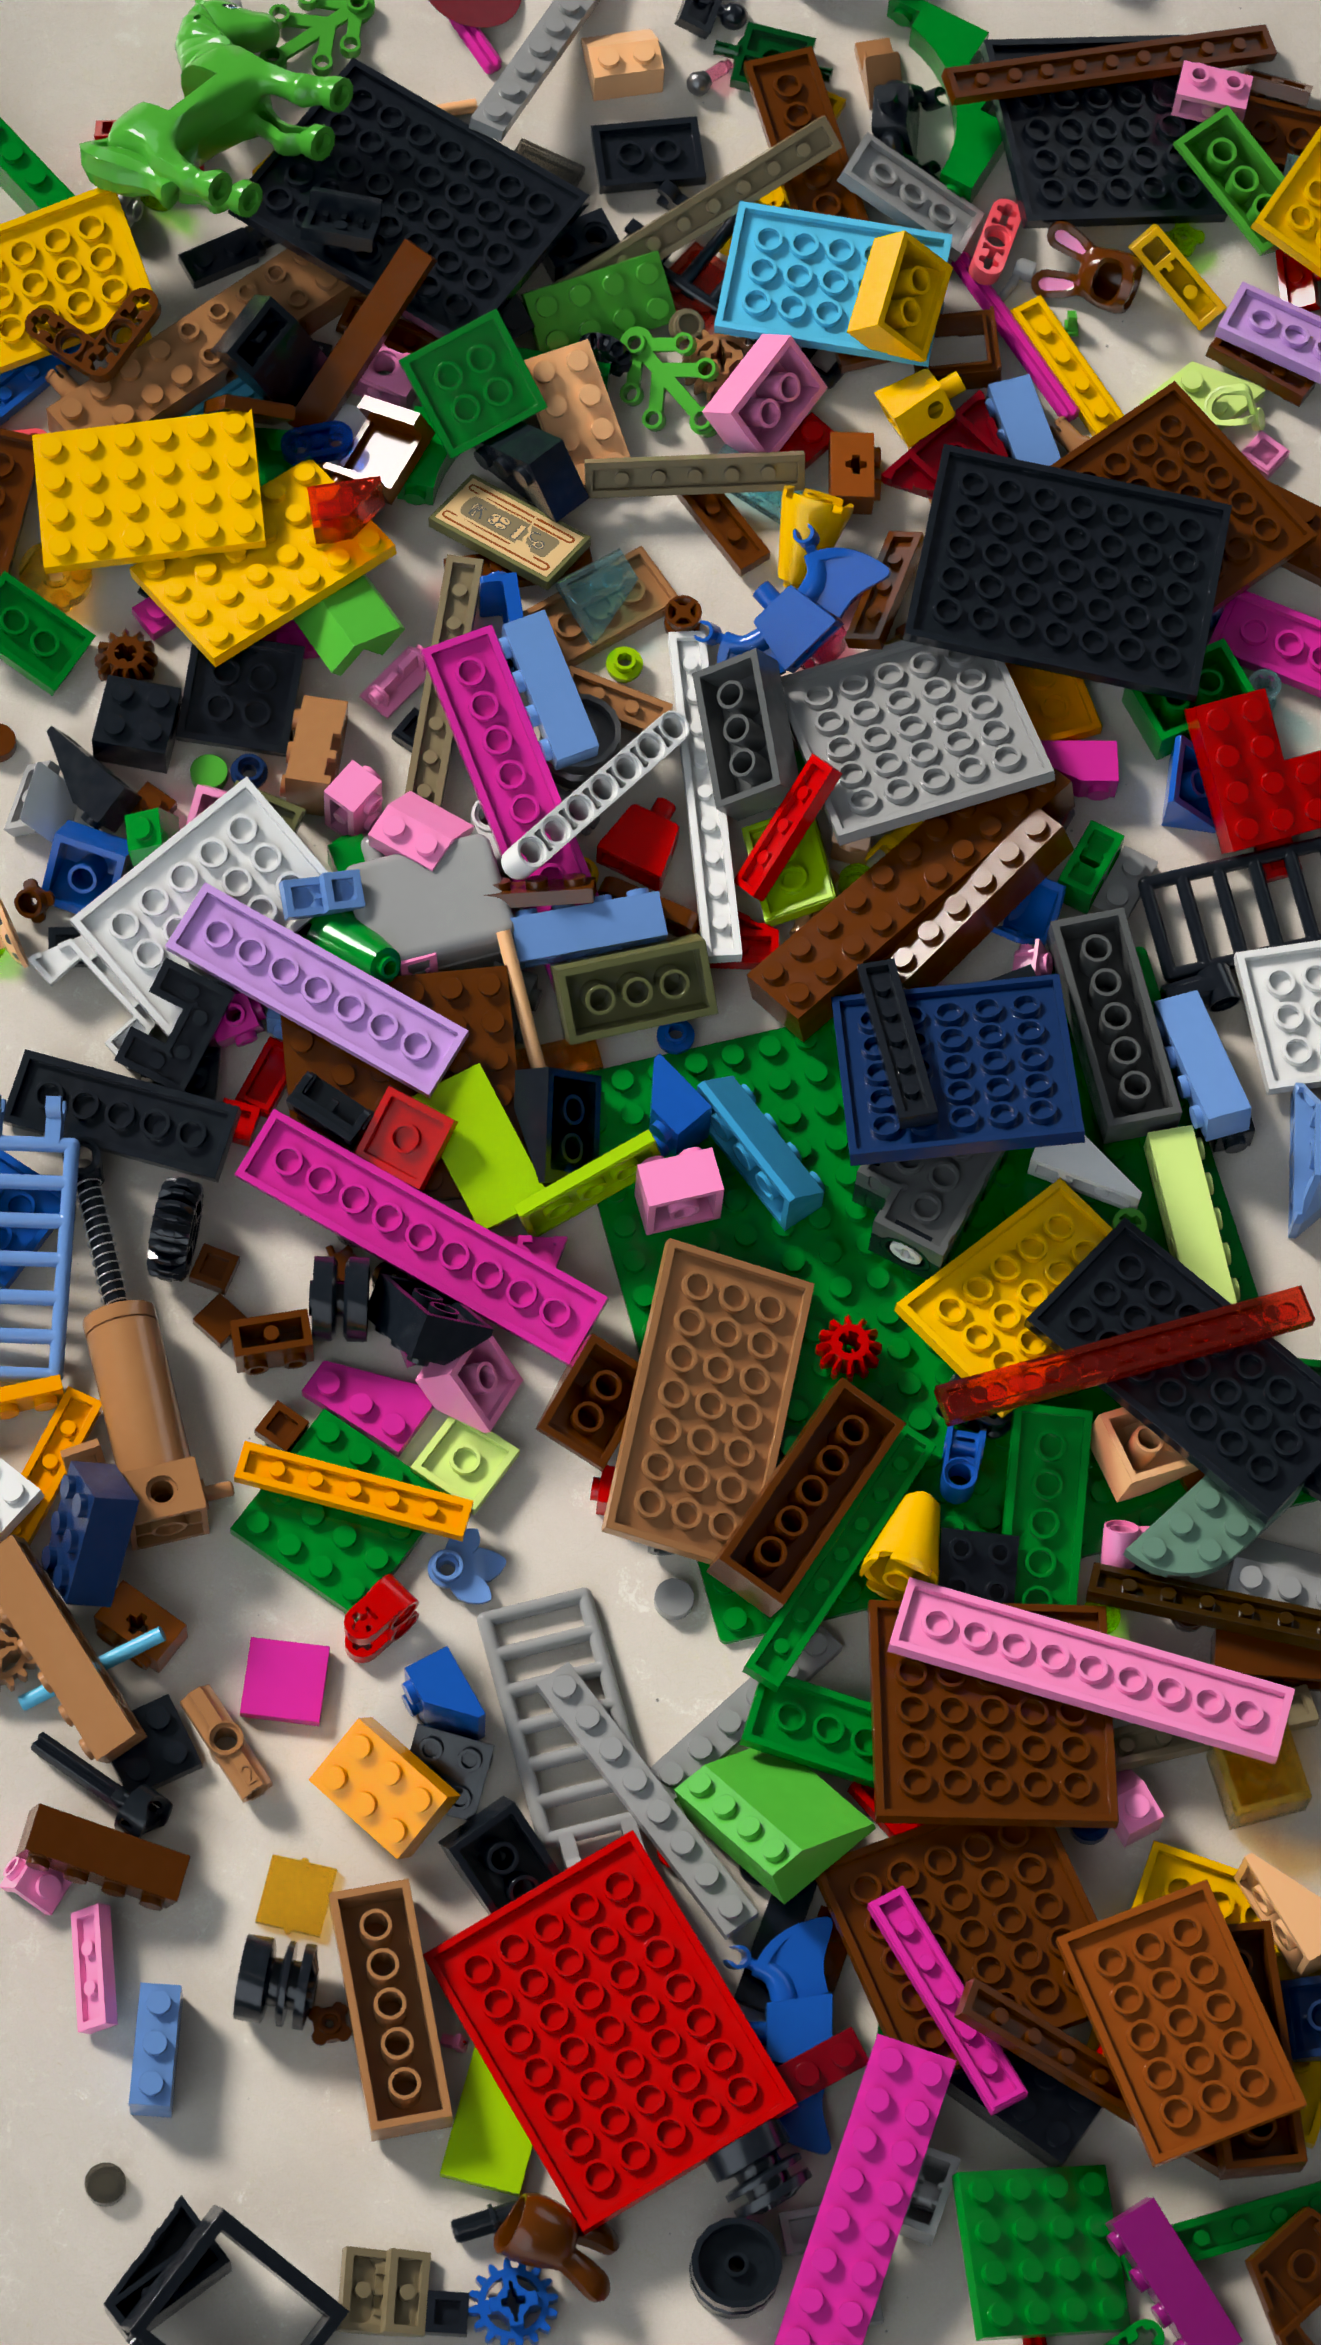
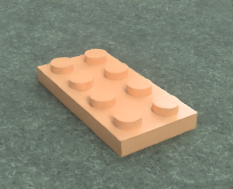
[524,339,631,487]

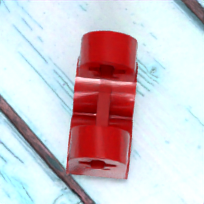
[344,1573,419,1663]

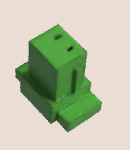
[1064,311,1079,336]

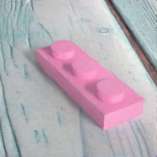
[71,1903,118,2034]

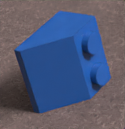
[42,820,133,914]
[649,1053,712,1157]
[401,1646,486,1740]

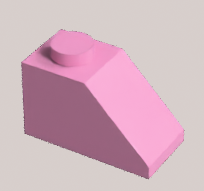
[1113,1769,1164,1847]

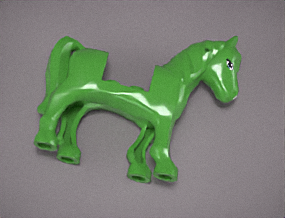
[79,0,353,217]

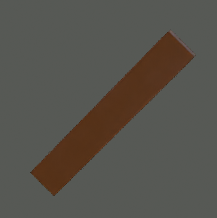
[287,239,437,442]

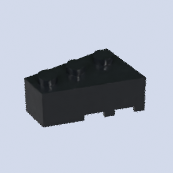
[474,421,589,523]
[103,2195,232,2345]

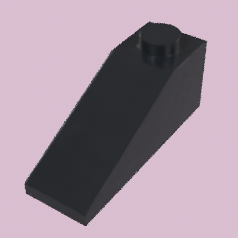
[47,725,142,833]

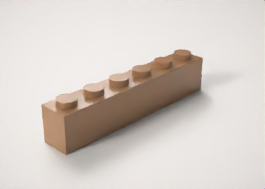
[0,1534,148,1764]

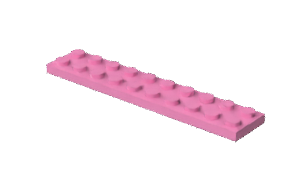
[887,1577,1295,1764]

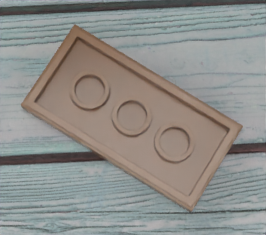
[523,545,678,668]

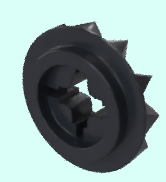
[578,332,633,377]

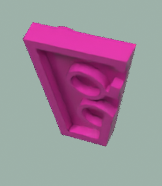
[302,1360,434,1457]

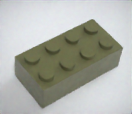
[550,933,719,1045]

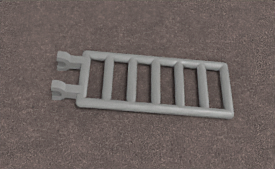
[477,1588,646,1870]

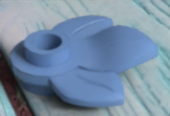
[428,1528,507,1605]

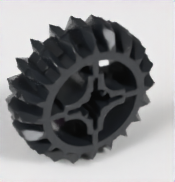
[146,1177,204,1282]

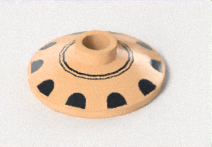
[0,899,29,968]

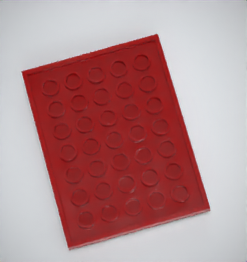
[423,1830,799,2235]

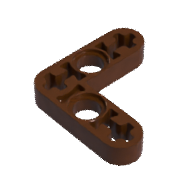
[25,288,161,383]

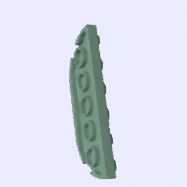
[1123,1475,1305,1578]

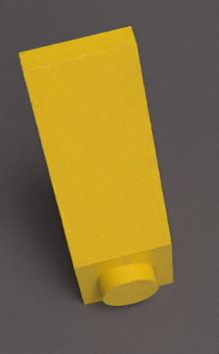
[1127,223,1227,331]

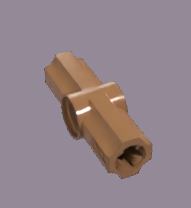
[180,1684,273,1803]

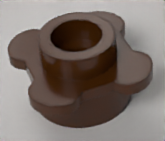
[14,878,55,923]
[308,2002,352,2046]

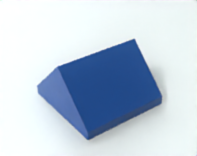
[1161,735,1216,833]

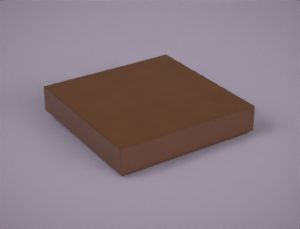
[203,394,296,425]

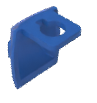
[992,878,1066,947]

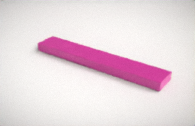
[867,1886,1028,2116]

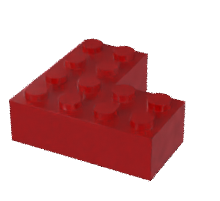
[1184,688,1321,854]

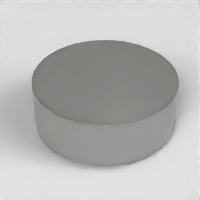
[654,1578,694,1620]

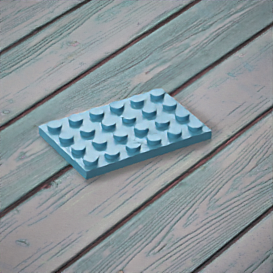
[714,201,953,367]

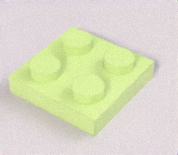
[410,1416,520,1515]

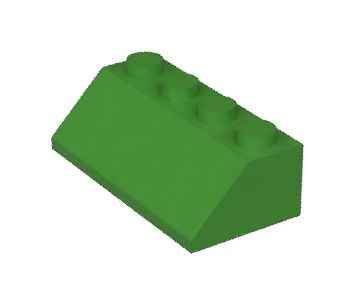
[1172,105,1285,256]

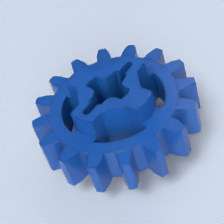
[468,2259,558,2345]

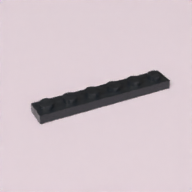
[857,958,939,1129]

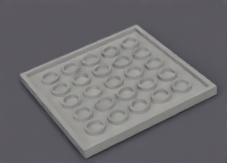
[781,640,1055,846]

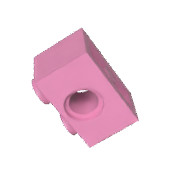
[352,343,417,410]

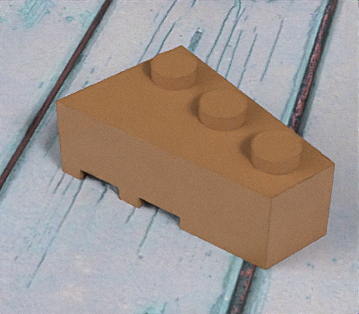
[280,695,349,817]

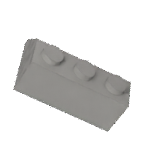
[1225,1537,1321,1610]

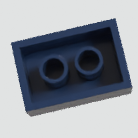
[41,1461,140,1607]

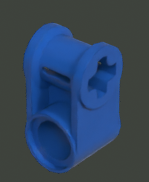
[939,1424,987,1504]

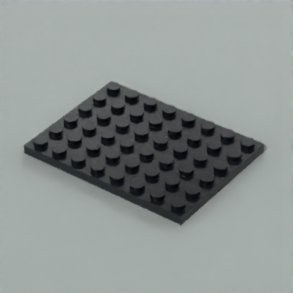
[228,58,590,338]
[903,444,1232,703]

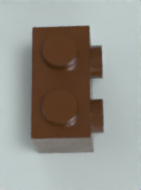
[230,1309,314,1375]

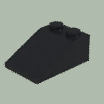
[514,1067,602,1184]
[438,1796,561,1915]

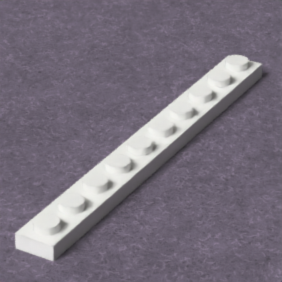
[668,630,743,963]

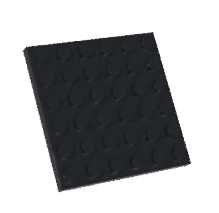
[980,35,1228,229]

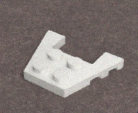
[28,936,156,1070]

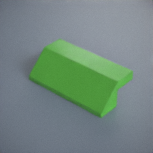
[293,574,406,676]

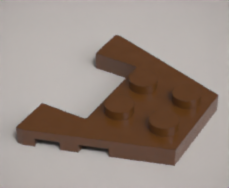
[1245,2206,1321,2345]

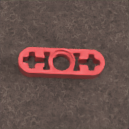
[968,199,1021,285]

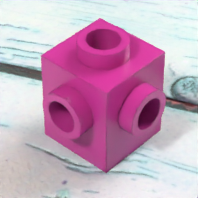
[214,989,266,1048]

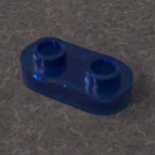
[280,420,354,466]

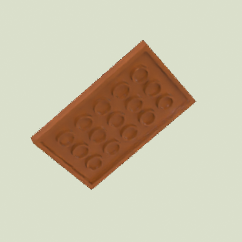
[1055,1879,1307,2168]

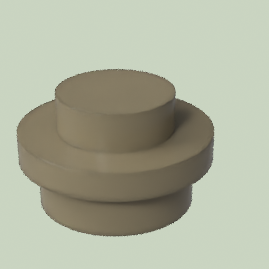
[668,308,705,345]

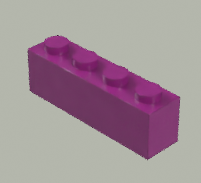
[1105,2197,1243,2345]

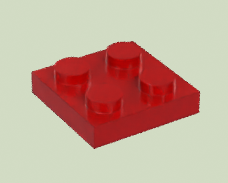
[354,1086,458,1191]

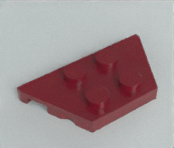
[880,390,1008,500]

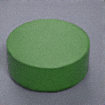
[190,754,228,789]

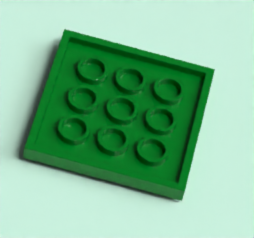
[230,1408,442,1621]
[951,2165,1131,2341]

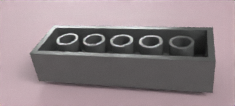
[1046,907,1182,1145]

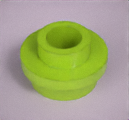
[606,647,643,683]

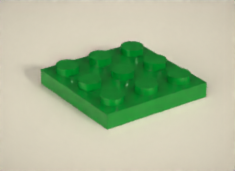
[398,309,548,459]

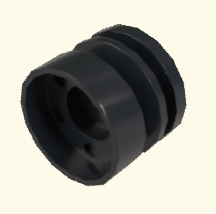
[233,1934,320,2030]
[706,2119,813,2218]

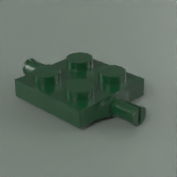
[713,22,833,92]

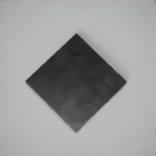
[176,640,305,757]

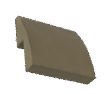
[336,2246,431,2337]

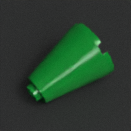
[302,911,401,984]

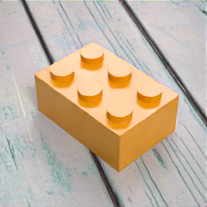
[309,1717,461,1859]

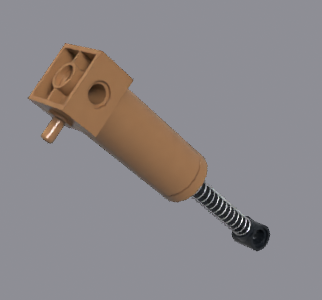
[62,1138,235,1551]

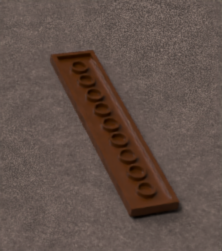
[743,46,892,374]

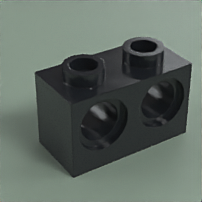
[542,208,620,283]

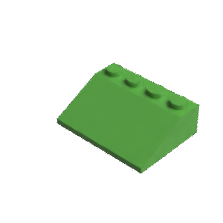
[674,1748,876,1904]

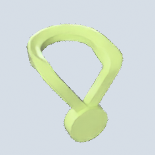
[1204,383,1265,431]

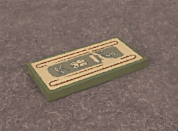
[428,474,591,591]

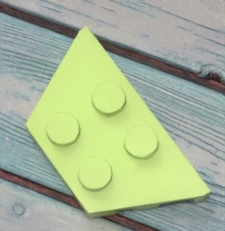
[1139,361,1266,431]

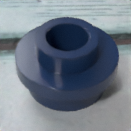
[230,754,268,789]

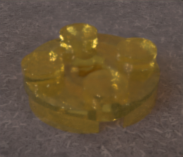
[19,542,93,613]

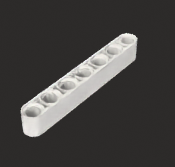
[501,711,690,880]

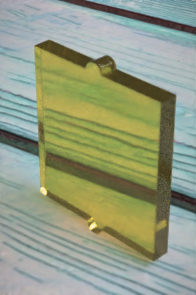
[255,1854,337,1938]

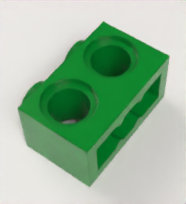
[1057,820,1125,914]

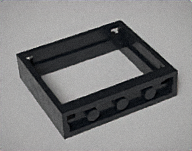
[120,2205,350,2345]

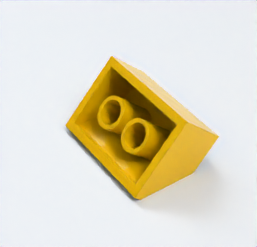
[847,230,953,362]

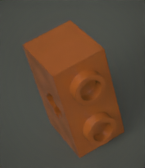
[828,432,881,515]
[94,1580,188,1673]

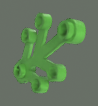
[259,0,375,77]
[620,327,719,438]

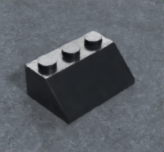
[367,1273,494,1367]

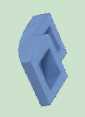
[279,869,365,921]

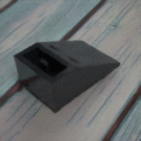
[211,295,327,407]

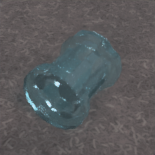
[1249,669,1282,712]

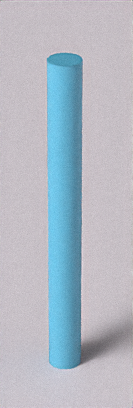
[18,1626,166,1711]

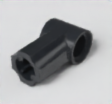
[1159,963,1241,1012]

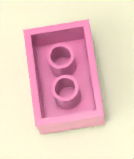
[702,334,828,453]

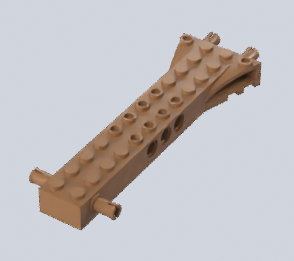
[45,249,368,433]

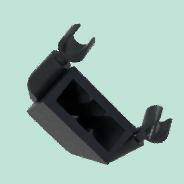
[871,80,946,181]

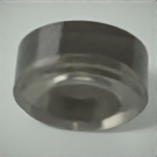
[84,2162,127,2207]

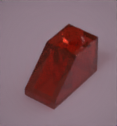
[307,476,385,545]

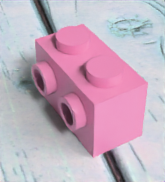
[1171,60,1253,122]
[324,760,383,836]

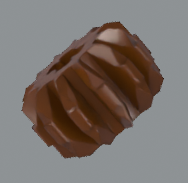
[94,628,158,682]

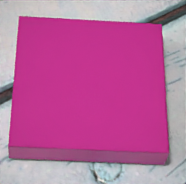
[240,1637,330,1726]

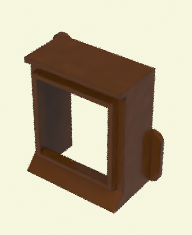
[913,306,1002,390]

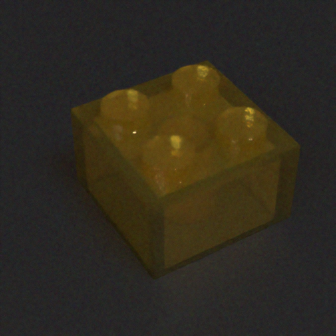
[1206,1722,1312,1830]

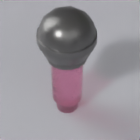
[686,59,733,96]

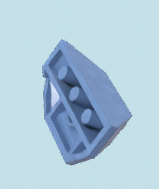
[1288,1083,1321,1238]

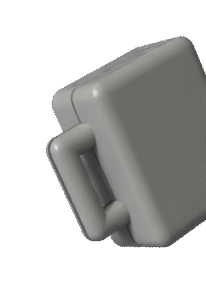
[345,834,514,976]

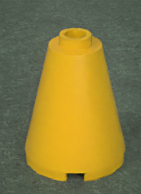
[778,485,854,588]
[859,1491,941,1601]

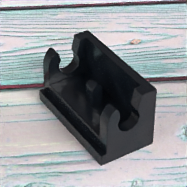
[286,1071,374,1150]

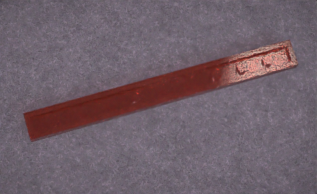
[934,1285,1315,1427]

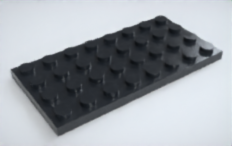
[1024,1217,1321,1524]

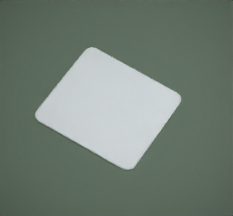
[20,762,77,843]

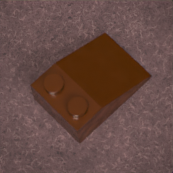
[536,1333,638,1472]

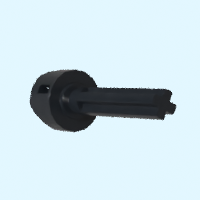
[31,1732,173,1838]

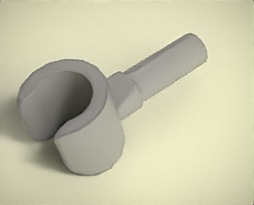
[998,258,1037,302]

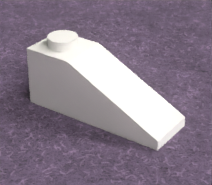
[1027,1136,1142,1209]

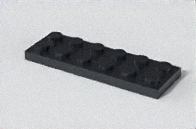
[3,1049,242,1183]

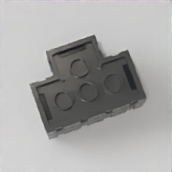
[852,1150,1009,1280]

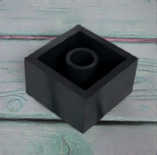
[92,675,182,774]

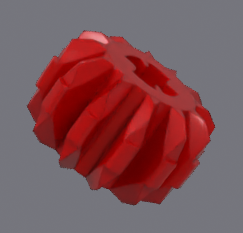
[815,1315,882,1382]

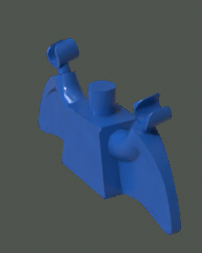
[694,523,891,675]
[723,1916,833,2155]

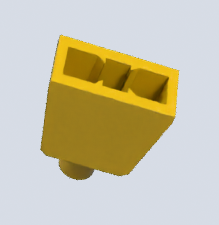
[874,369,966,448]

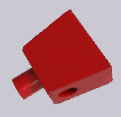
[596,797,680,892]

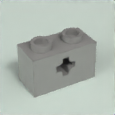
[899,2147,961,2246]

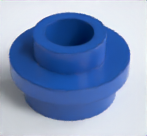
[657,1021,695,1055]

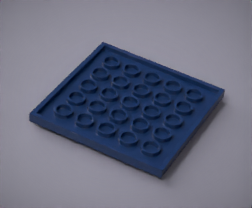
[831,974,1085,1166]

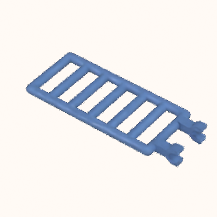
[0,1094,80,1382]

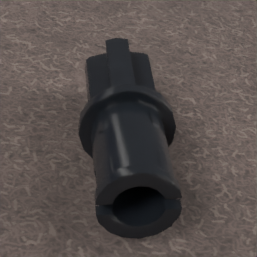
[451,2200,517,2243]

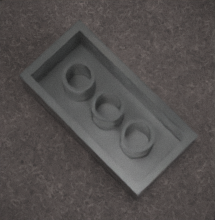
[692,648,799,821]

